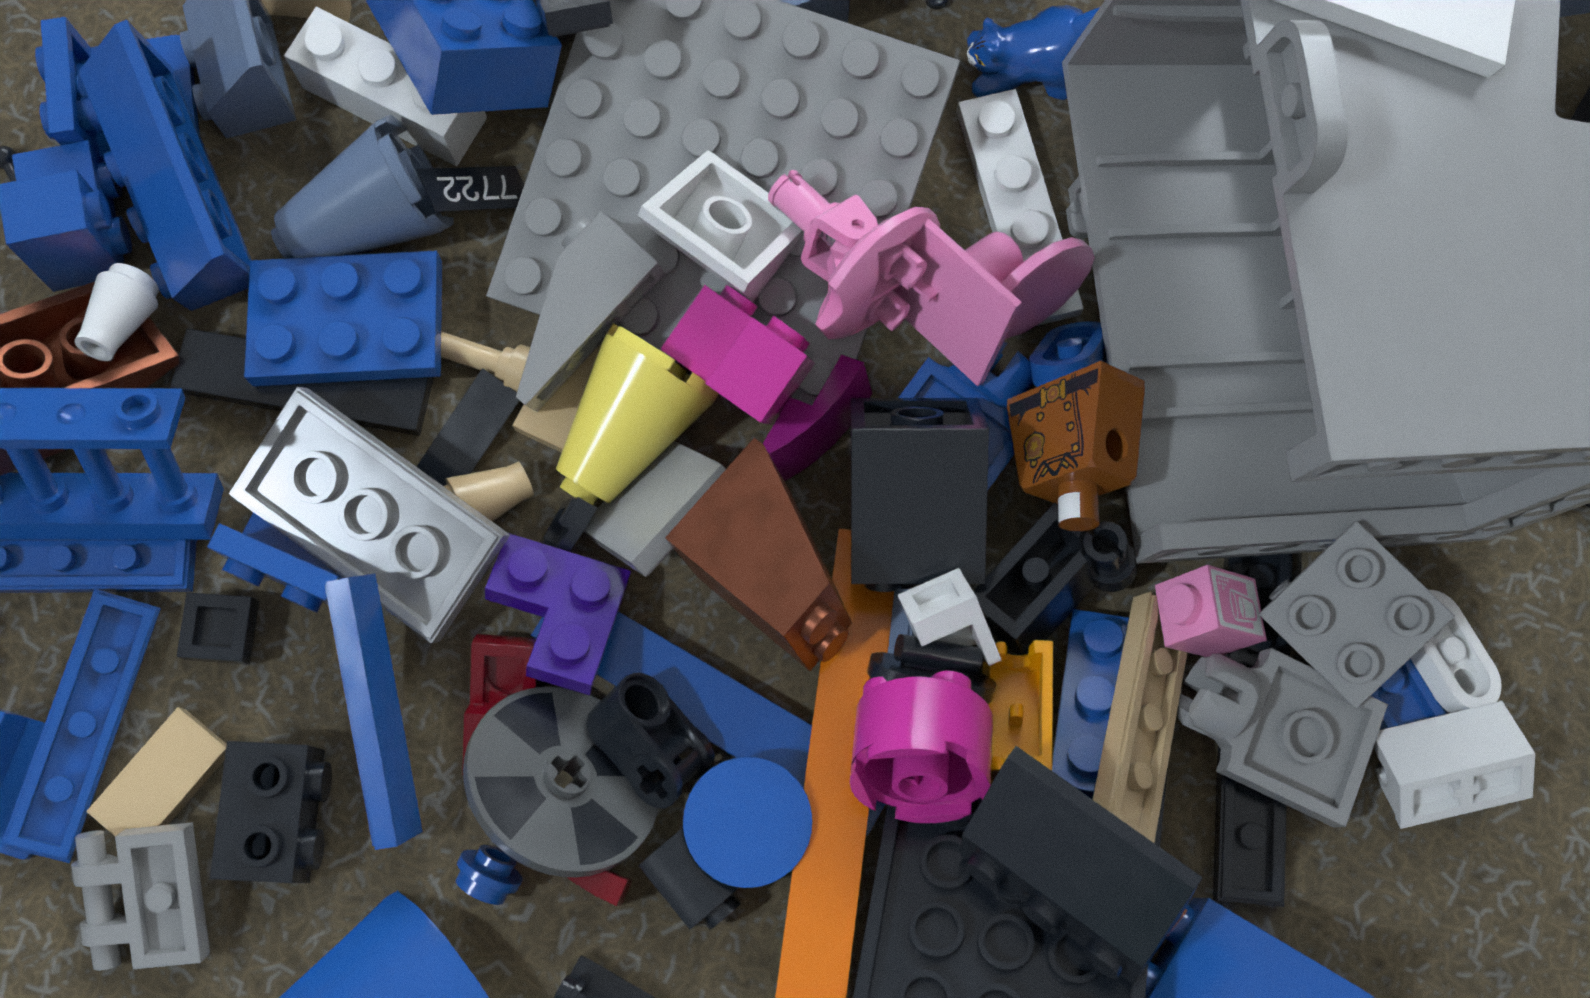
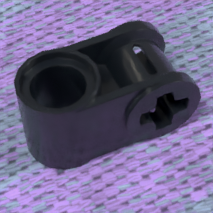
[586,673,715,809]

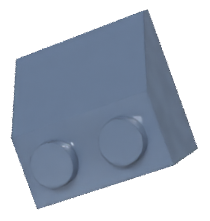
[180,0,296,138]

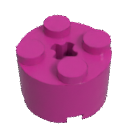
[850,671,993,823]

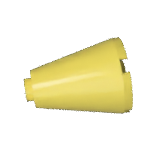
[556,323,719,505]

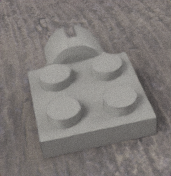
[1177,648,1388,827]

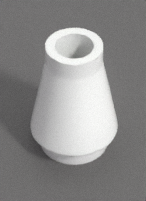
[74,263,159,361]

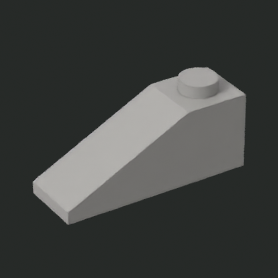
[516,210,665,412]

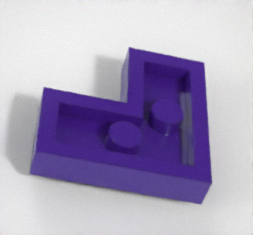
[485,533,631,696]

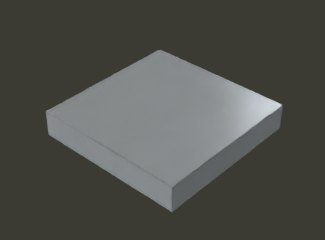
[583,441,726,577]

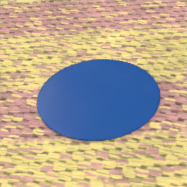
[683,757,812,888]

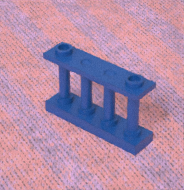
[0,388,224,540]

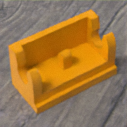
[982,640,1053,784]

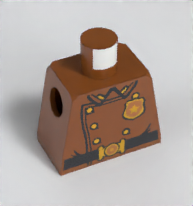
[1007,361,1145,531]

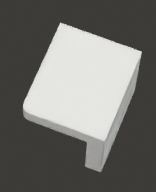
[898,568,1002,666]

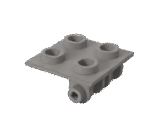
[1259,521,1455,709]

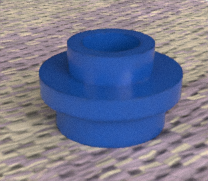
[456,845,523,905]

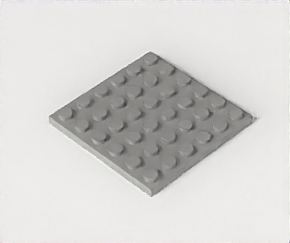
[486,0,960,405]

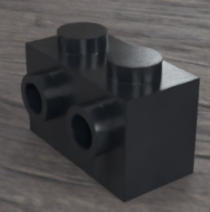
[210,741,332,883]

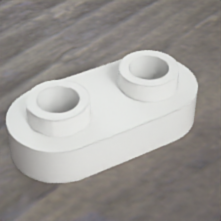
[1410,590,1501,713]

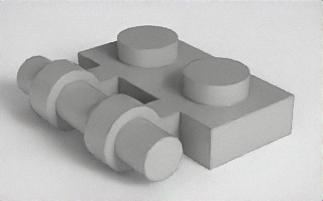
[71,822,210,971]

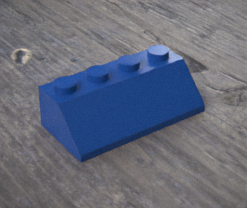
[79,20,252,311]

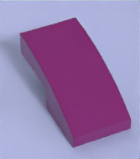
[763,354,873,481]

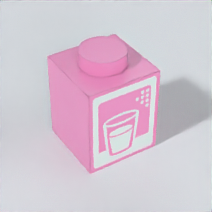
[1155,565,1267,657]

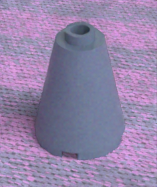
[271,115,454,259]

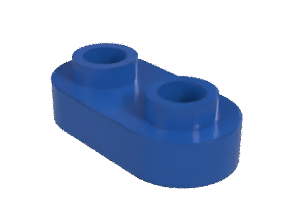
[1029,321,1106,387]

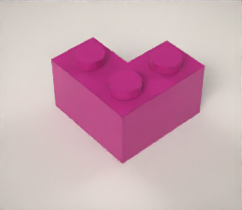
[661,285,815,425]

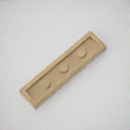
[1093,591,1187,843]

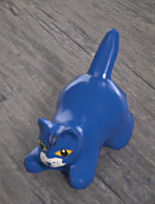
[967,5,1100,100]

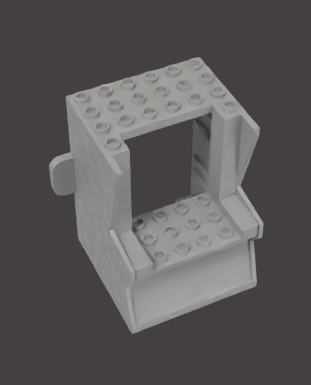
[1062,0,1590,564]

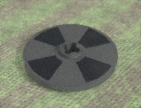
[463,687,659,877]

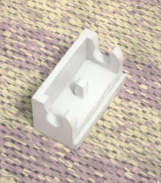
[1373,701,1535,829]

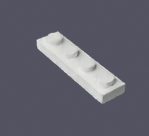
[956,89,1084,326]

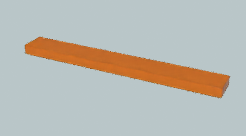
[775,529,894,998]

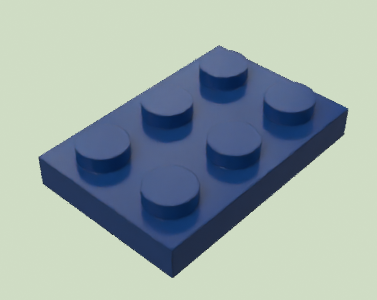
[244,251,442,386]

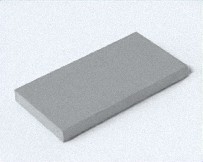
[229,387,510,644]

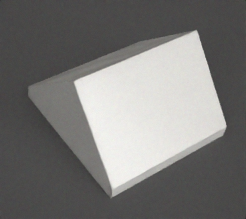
[638,150,804,303]

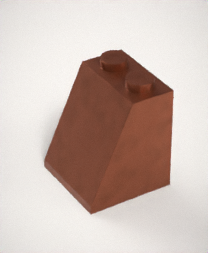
[665,438,853,671]

